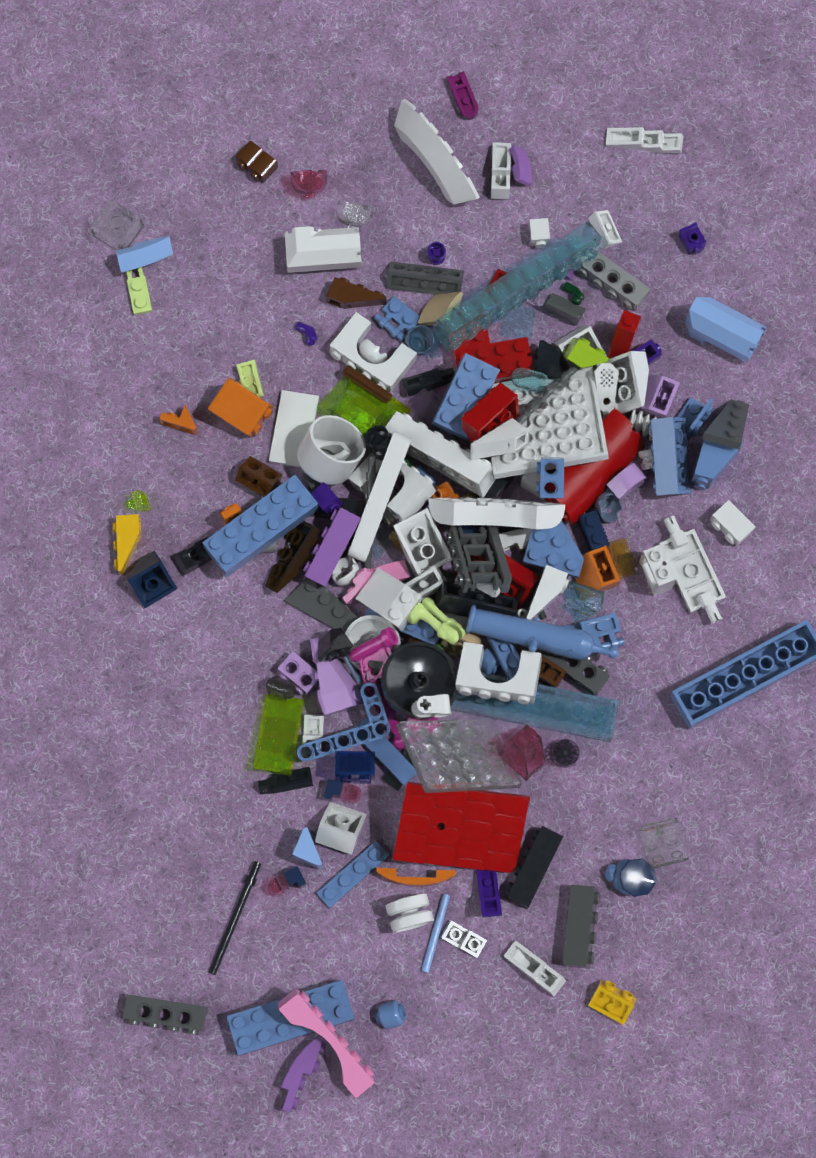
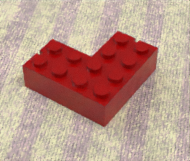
[447,309,535,384]

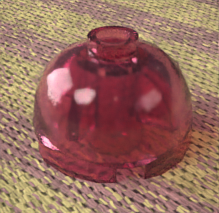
[290,170,327,198]

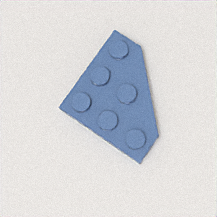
[523,521,584,579]

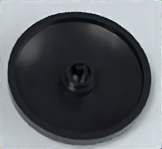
[381,641,458,720]

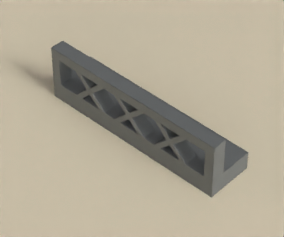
[387,262,464,294]

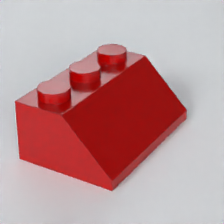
[461,382,519,443]

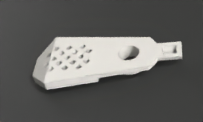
[594,363,619,420]

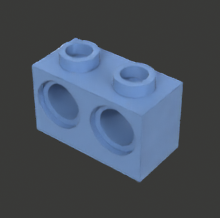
[536,457,564,498]

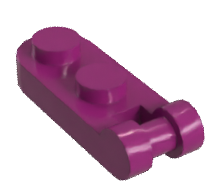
[446,71,479,120]

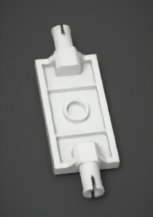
[659,516,726,624]

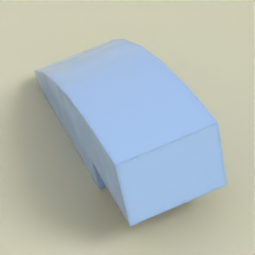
[115,236,173,273]

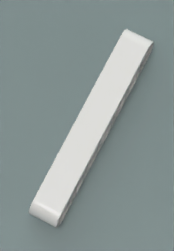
[347,432,412,562]

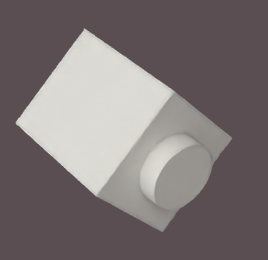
[529,218,550,249]

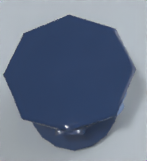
[605,858,656,897]

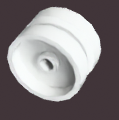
[385,894,434,933]

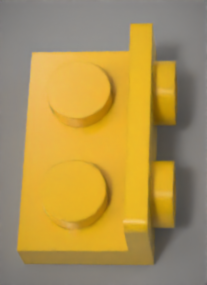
[588,980,636,1025]

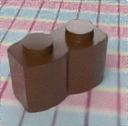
[235,141,278,183]

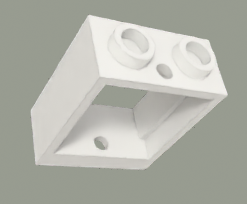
[639,544,676,596]

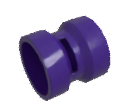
[427,242,446,265]

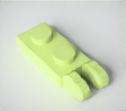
[126,267,152,316]

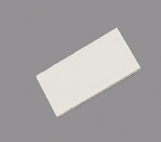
[269,390,319,468]

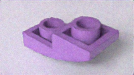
[509,145,532,186]

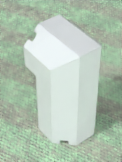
[285,226,362,273]

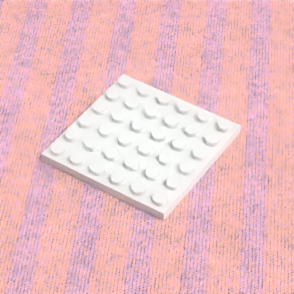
[491,366,609,479]

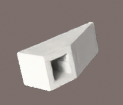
[470,418,528,460]

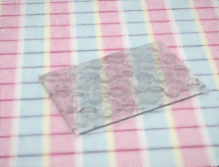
[397,719,523,793]

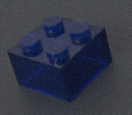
[335,751,376,784]

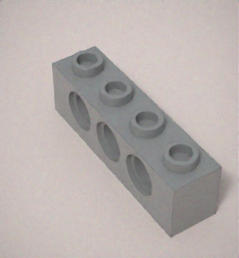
[576,246,650,311]

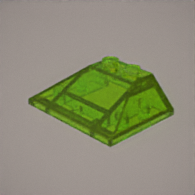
[318,376,411,443]

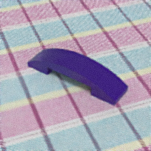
[476,869,502,918]

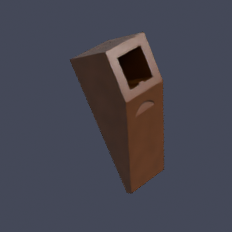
[326,277,387,309]

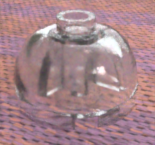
[336,200,374,228]

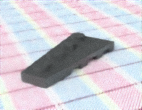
[702,399,749,449]

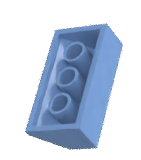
[650,417,691,496]

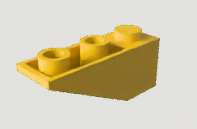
[113,514,141,575]

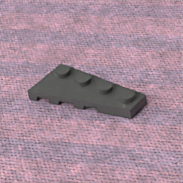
[285,578,358,633]

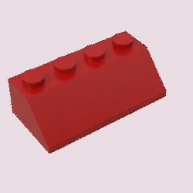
[453,542,540,609]

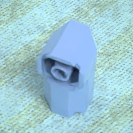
[685,297,766,363]

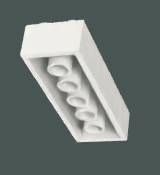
[385,411,496,498]

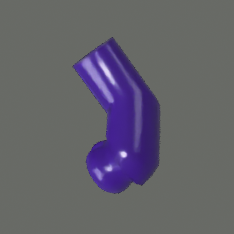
[295,321,318,346]

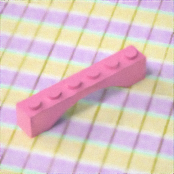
[278,988,375,1098]

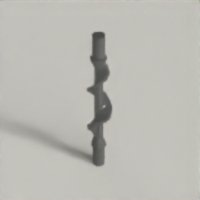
[516,364,579,425]

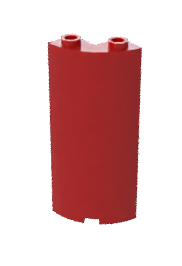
[544,408,645,525]

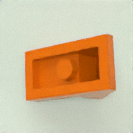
[159,405,198,435]

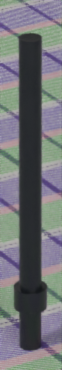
[209,861,261,975]

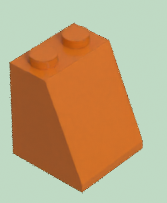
[208,377,273,437]

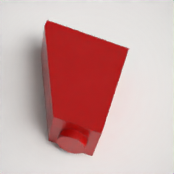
[607,310,642,359]

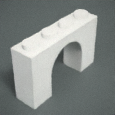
[330,312,417,393]
[348,453,436,521]
[455,642,542,705]

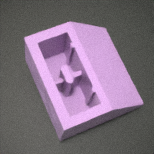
[636,375,680,419]

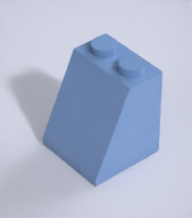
[690,440,743,490]

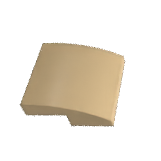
[418,292,463,326]

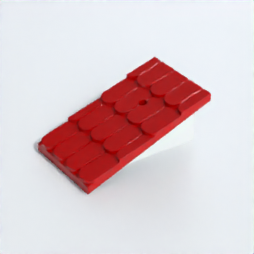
[392,782,531,873]

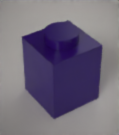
[311,482,343,516]

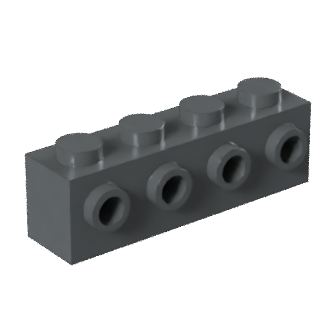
[563,884,600,969]

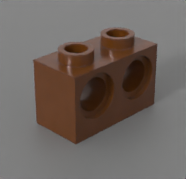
[235,456,283,497]
[535,651,567,692]

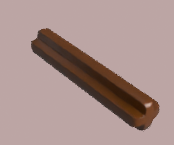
[342,366,393,403]

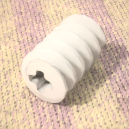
[629,409,657,440]

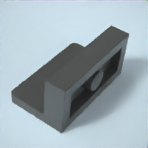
[544,292,585,326]

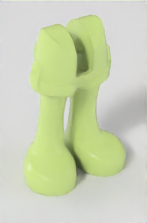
[407,597,466,645]

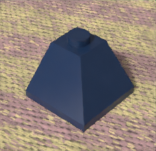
[127,551,178,608]

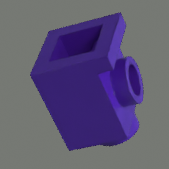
[678,222,706,254]
[633,339,662,366]

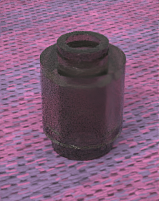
[266,676,296,700]

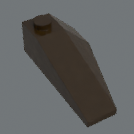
[265,521,324,593]

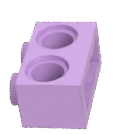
[278,651,319,696]

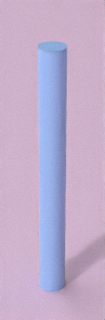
[421,894,450,973]

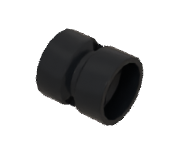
[365,425,391,460]

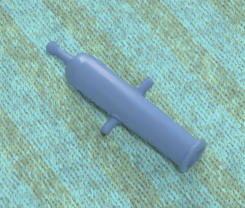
[465,605,619,660]

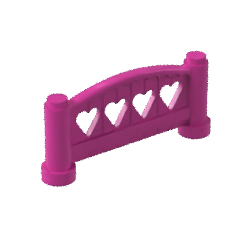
[349,627,442,750]

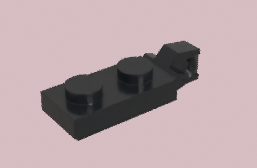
[402,367,455,397]
[258,767,313,795]

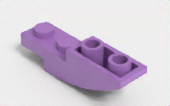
[281,1035,327,1113]

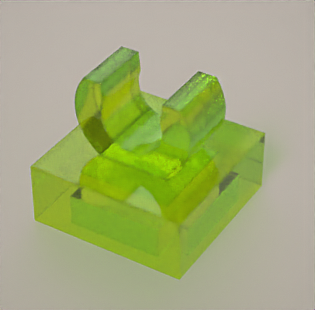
[126,490,151,512]

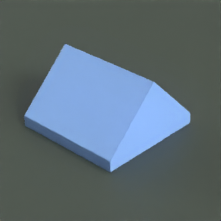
[292,827,323,870]

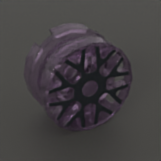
[551,739,580,768]

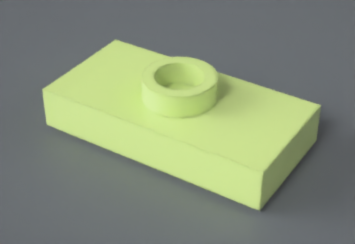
[236,360,264,397]

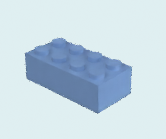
[431,353,500,441]

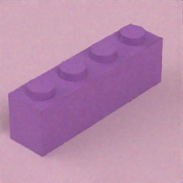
[303,507,361,586]

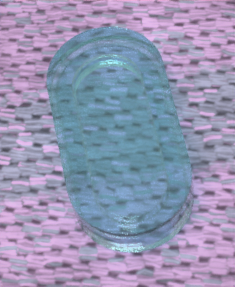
[511,368,549,393]

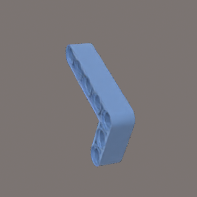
[297,683,390,761]

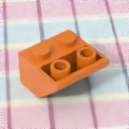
[575,546,620,599]

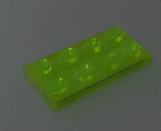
[253,694,304,776]

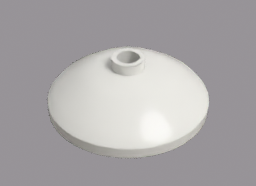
[345,615,401,673]

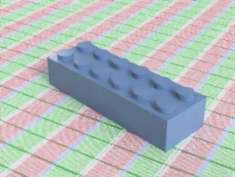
[202,475,319,577]
[227,980,355,1056]

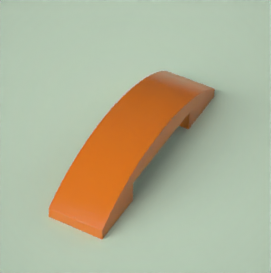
[377,868,456,887]

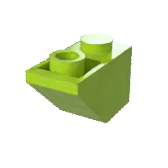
[562,337,609,368]

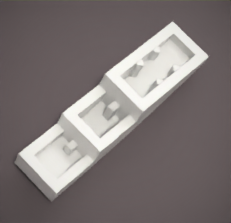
[606,127,683,153]

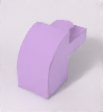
[607,463,647,499]

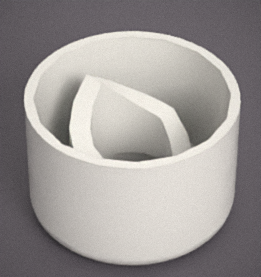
[297,415,366,485]

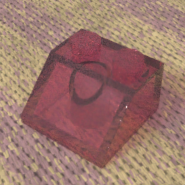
[498,725,546,781]

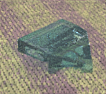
[564,581,605,625]

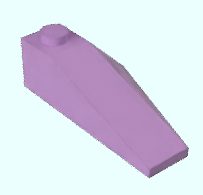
[310,637,364,715]

